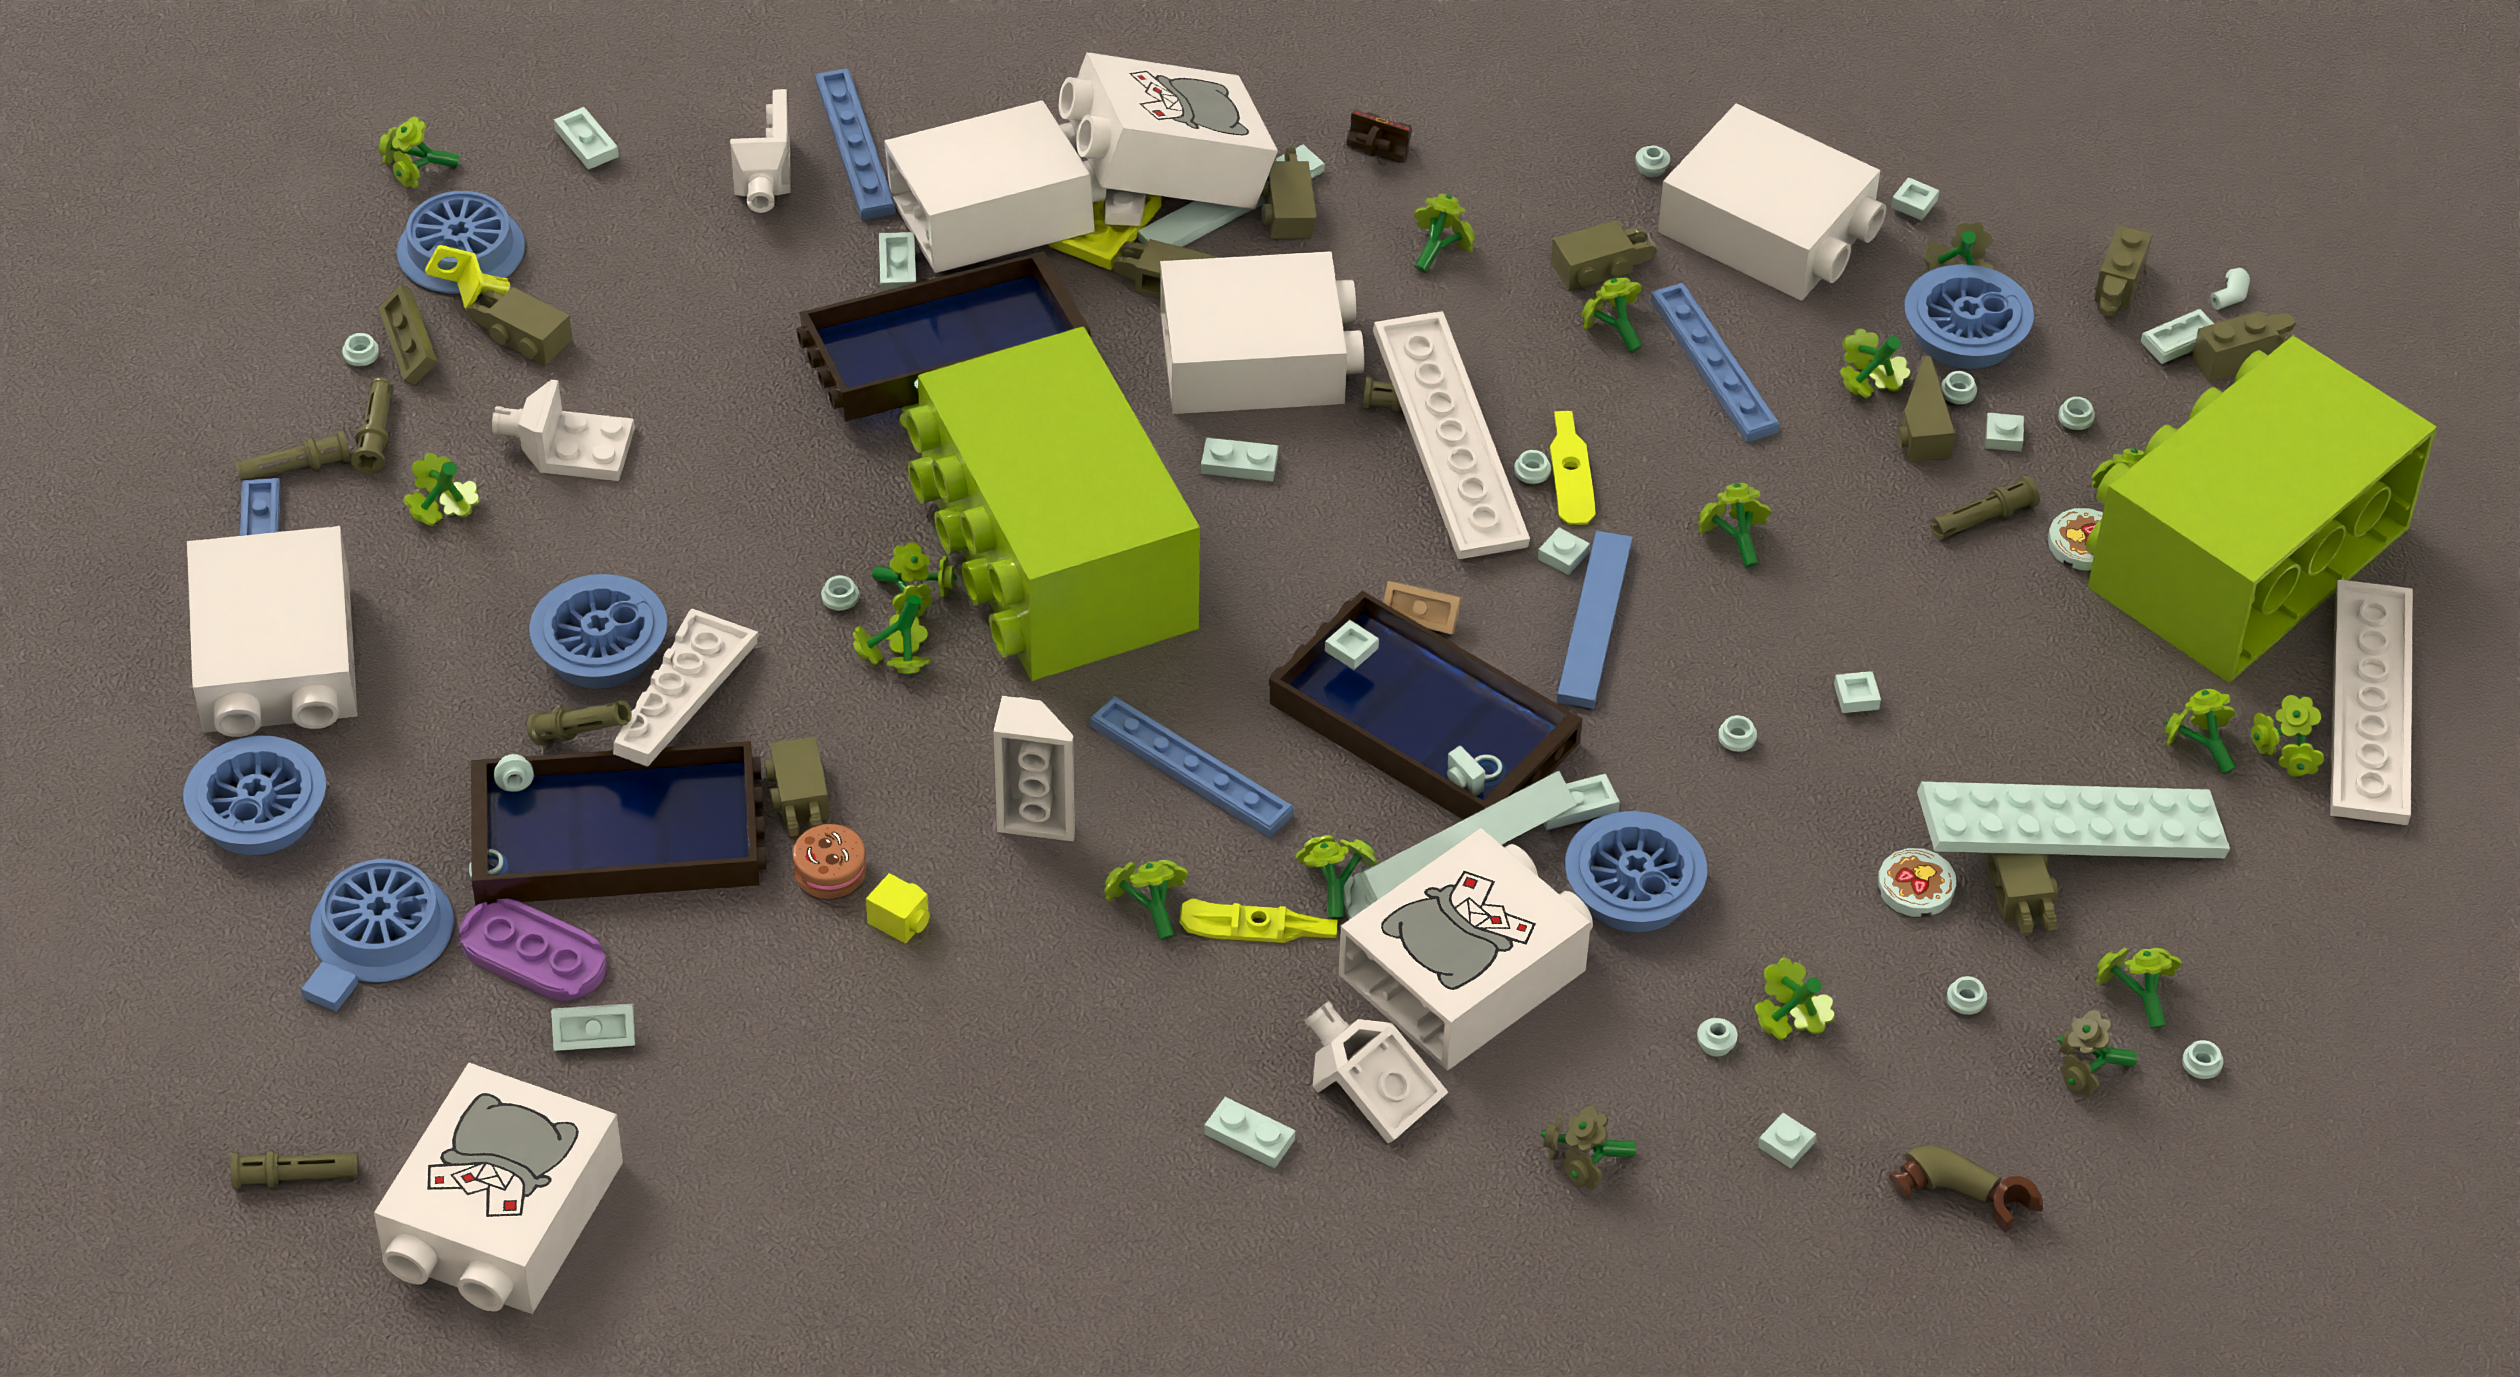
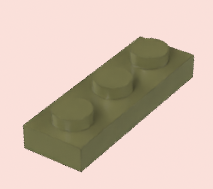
[378,284,437,385]

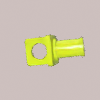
[425,245,510,309]

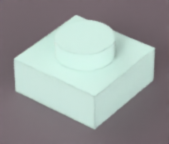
[1891,177,1939,221]
[1985,413,2024,452]
[1538,527,1590,575]
[1325,620,1379,670]
[1834,671,1881,713]
[1447,745,1485,796]
[1758,1113,1816,1168]

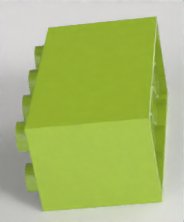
[905,326,1200,681]
[2086,335,2437,683]

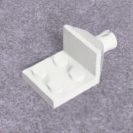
[730,89,791,213]
[492,380,635,481]
[1304,1001,1448,1144]

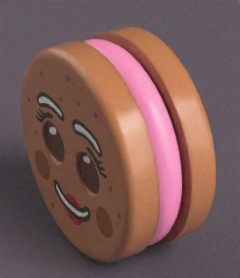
[793,824,866,899]

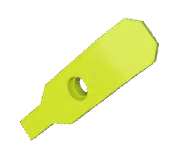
[1550,411,1596,525]
[1179,898,1338,943]

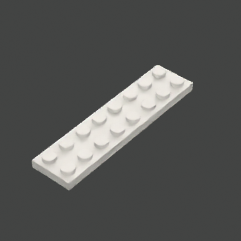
[1373,311,1530,559]
[2330,579,2413,825]

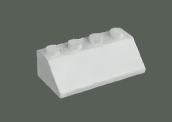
[993,696,1075,842]

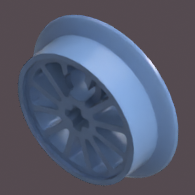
[397,191,525,294]
[1904,264,2034,369]
[529,574,667,689]
[183,736,326,855]
[1565,811,1707,932]
[310,859,454,982]

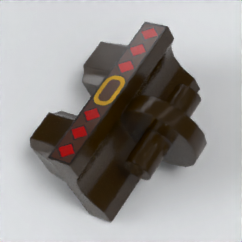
[1346,110,1412,162]

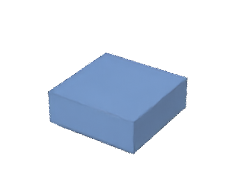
[301,961,358,1012]

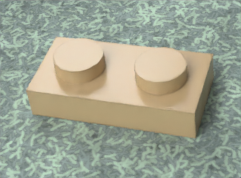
[1383,581,1462,634]

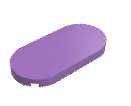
[460,899,607,1000]

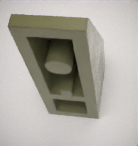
[1897,356,1955,462]

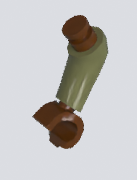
[1889,1144,2043,1233]

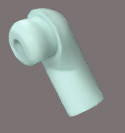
[2210,268,2250,310]

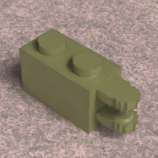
[1260,147,1317,239]
[1551,220,1658,291]
[2094,225,2152,317]
[1112,239,1216,298]
[467,287,573,366]
[2192,311,2296,382]
[764,736,829,840]
[1984,853,2058,936]

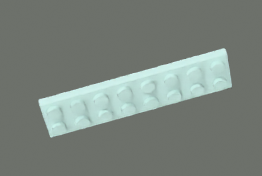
[1917,781,2230,859]

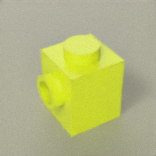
[866,873,930,944]

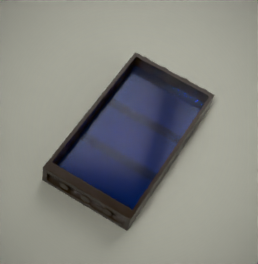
[796,251,1091,422]
[1268,591,1583,820]
[471,741,766,906]

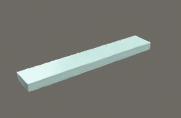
[1138,144,1325,247]
[1360,771,1577,902]

